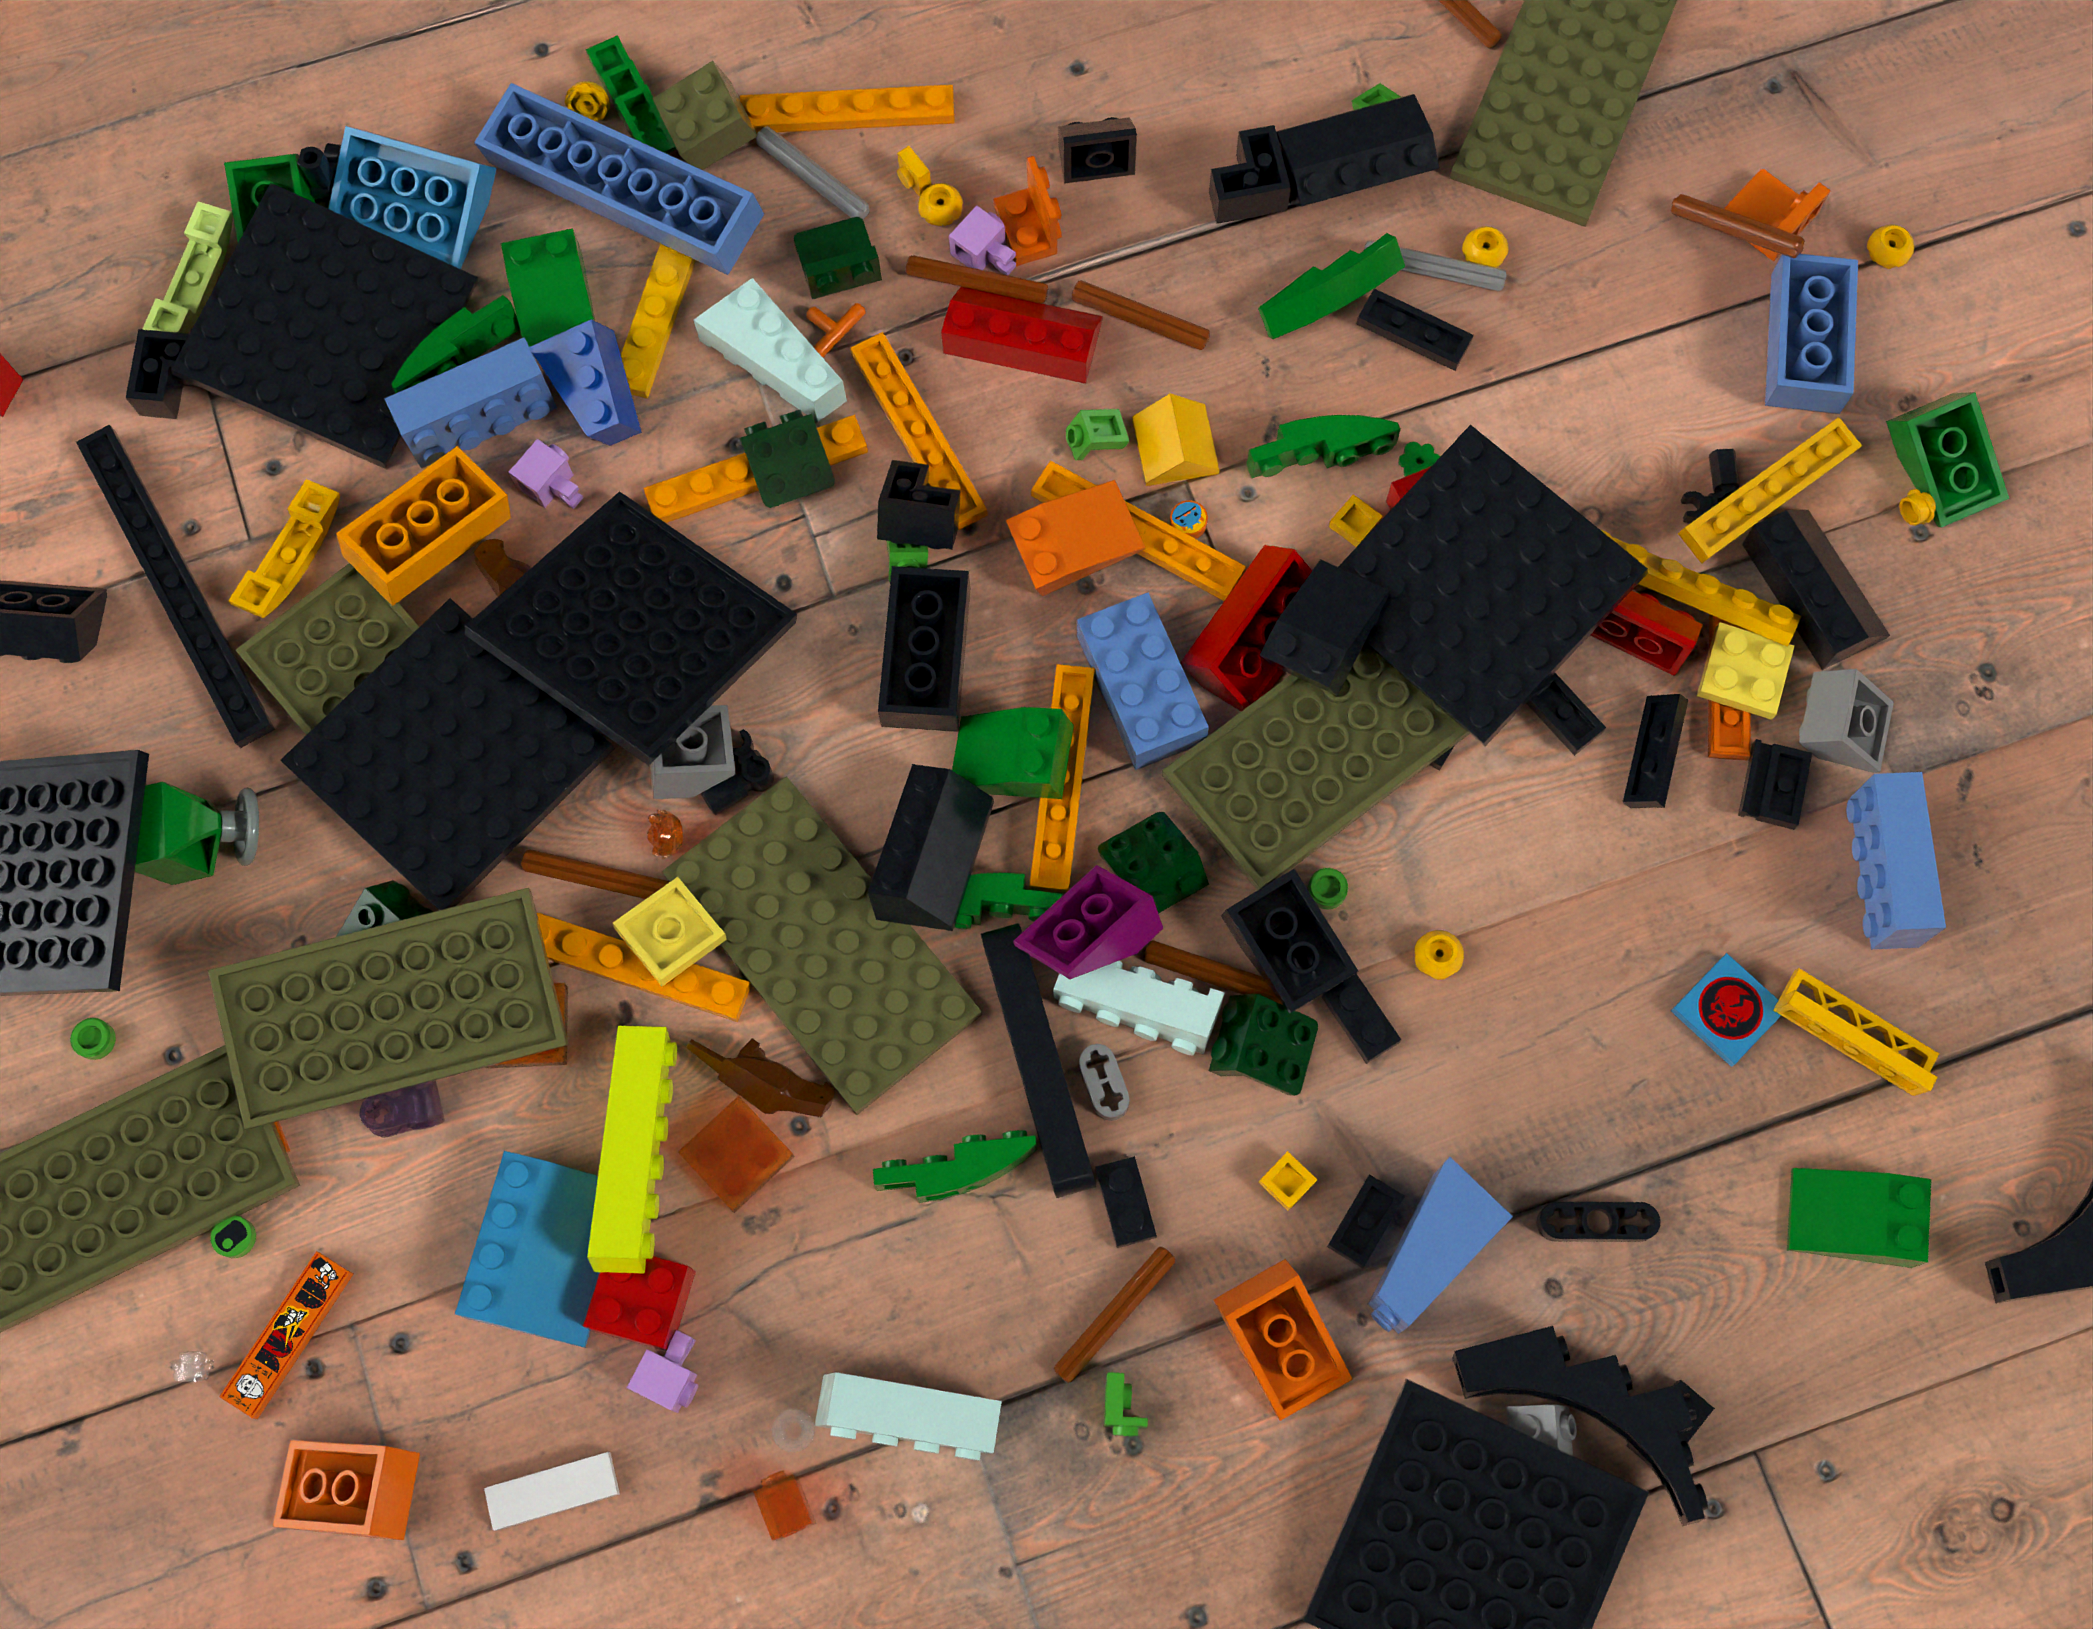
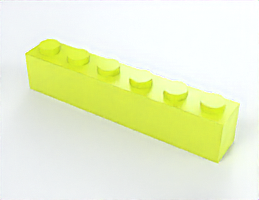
[587,1026,677,1273]

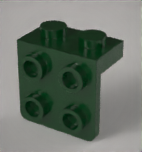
[794,217,882,299]
[739,409,835,508]
[1098,812,1209,914]
[336,880,433,937]
[1209,993,1318,1096]

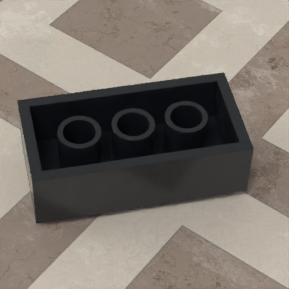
[878,566,971,732]

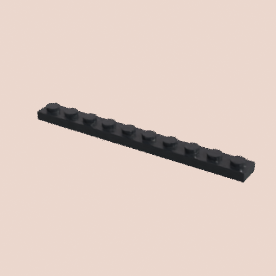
[76,424,275,748]

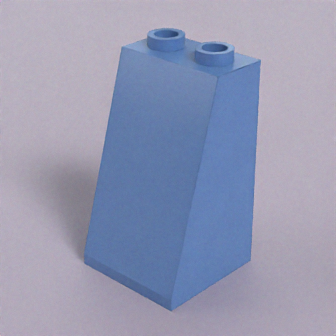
[1368,1157,1513,1334]

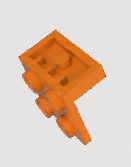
[993,155,1062,266]
[1724,169,1831,262]

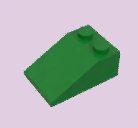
[224,154,315,243]
[501,228,595,359]
[1886,392,2010,527]
[952,707,1074,799]
[1787,1168,1931,1268]

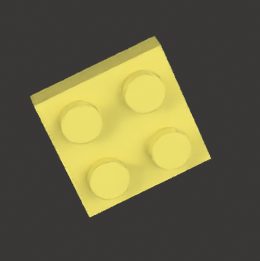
[1697,622,1794,720]
[613,877,727,987]

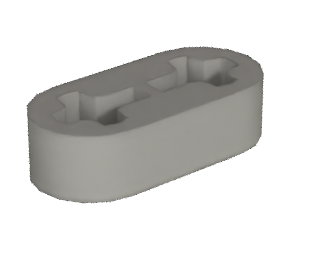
[1079,1044,1130,1121]

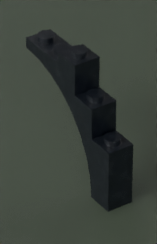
[1985,1180,2093,1303]
[1452,1326,1708,1527]

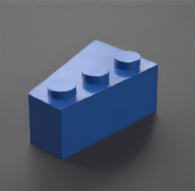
[529,320,642,446]

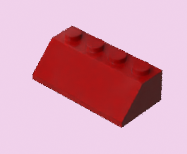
[941,287,1103,384]
[1180,545,1312,711]
[1590,591,1703,676]

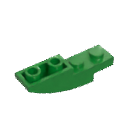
[392,295,520,393]
[1247,415,1401,478]
[954,873,1063,929]
[873,1130,1037,1203]

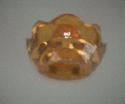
[647,810,683,859]

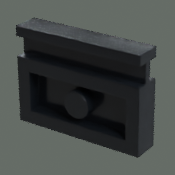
[1738,739,1812,830]

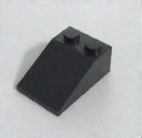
[1260,559,1390,696]
[1221,869,1359,1014]

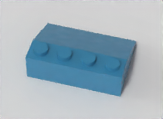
[329,126,497,269]
[455,1151,600,1348]

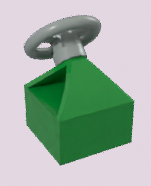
[135,781,259,885]

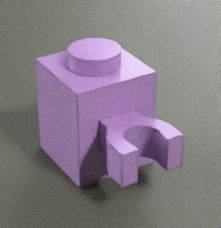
[949,206,1016,275]
[508,439,583,509]
[627,1330,698,1413]

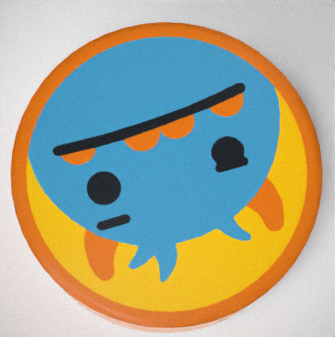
[1170,500,1208,539]

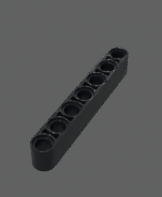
[981,923,1096,1198]

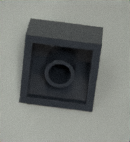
[1058,117,1137,184]

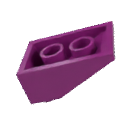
[1013,865,1163,979]

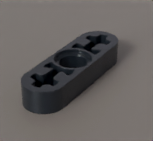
[1537,1202,1661,1242]

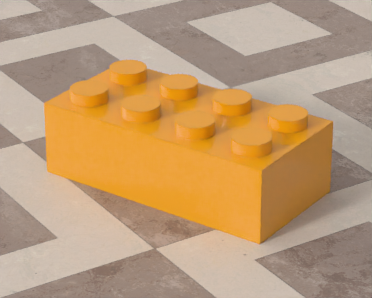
[336,446,511,606]

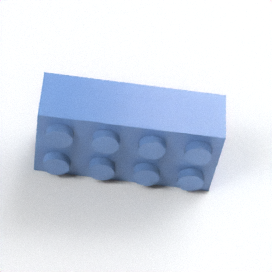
[1765,254,1858,414]
[384,337,557,468]
[1077,592,1209,770]
[1846,772,1946,950]

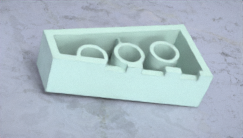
[693,278,847,422]
[1053,960,1224,1055]
[815,1372,1002,1461]

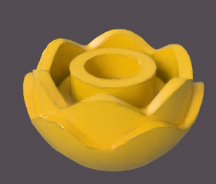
[565,81,610,121]
[918,183,963,226]
[1867,224,1914,269]
[1462,226,1508,268]
[1414,930,1464,980]

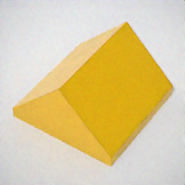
[1132,393,1220,486]

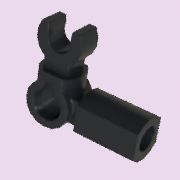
[297,143,341,202]
[1681,449,1740,523]
[701,729,774,816]

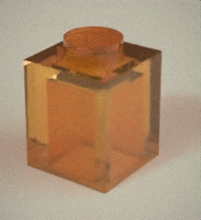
[753,1470,816,1541]

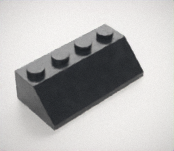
[1276,94,1440,207]
[1742,510,1890,670]
[0,580,107,663]
[868,764,994,931]

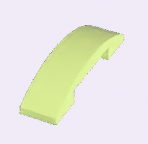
[143,201,233,333]

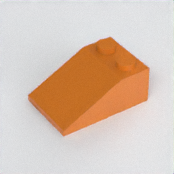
[1006,480,1146,596]
[1213,1259,1353,1421]
[273,1440,420,1541]

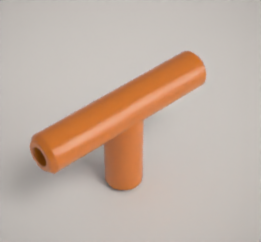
[806,303,866,357]

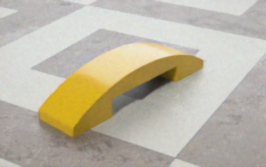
[228,479,341,618]

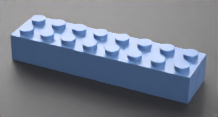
[474,83,764,275]

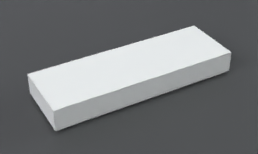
[484,1452,620,1531]

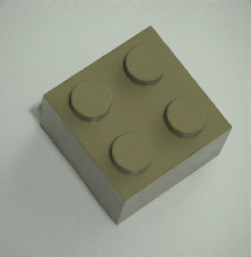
[652,61,758,170]

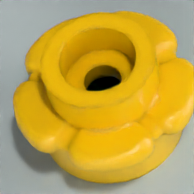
[1899,489,1936,526]

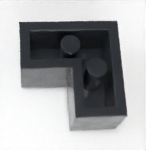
[1209,125,1291,224]
[126,329,199,419]
[877,460,961,550]

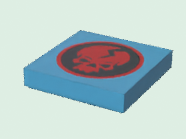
[1671,953,1781,1067]

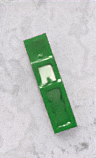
[586,35,677,154]
[1258,233,1406,339]

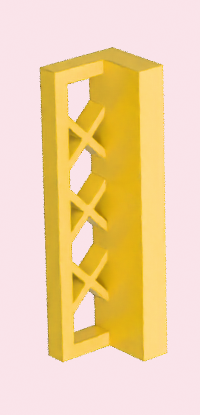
[1773,968,1939,1096]

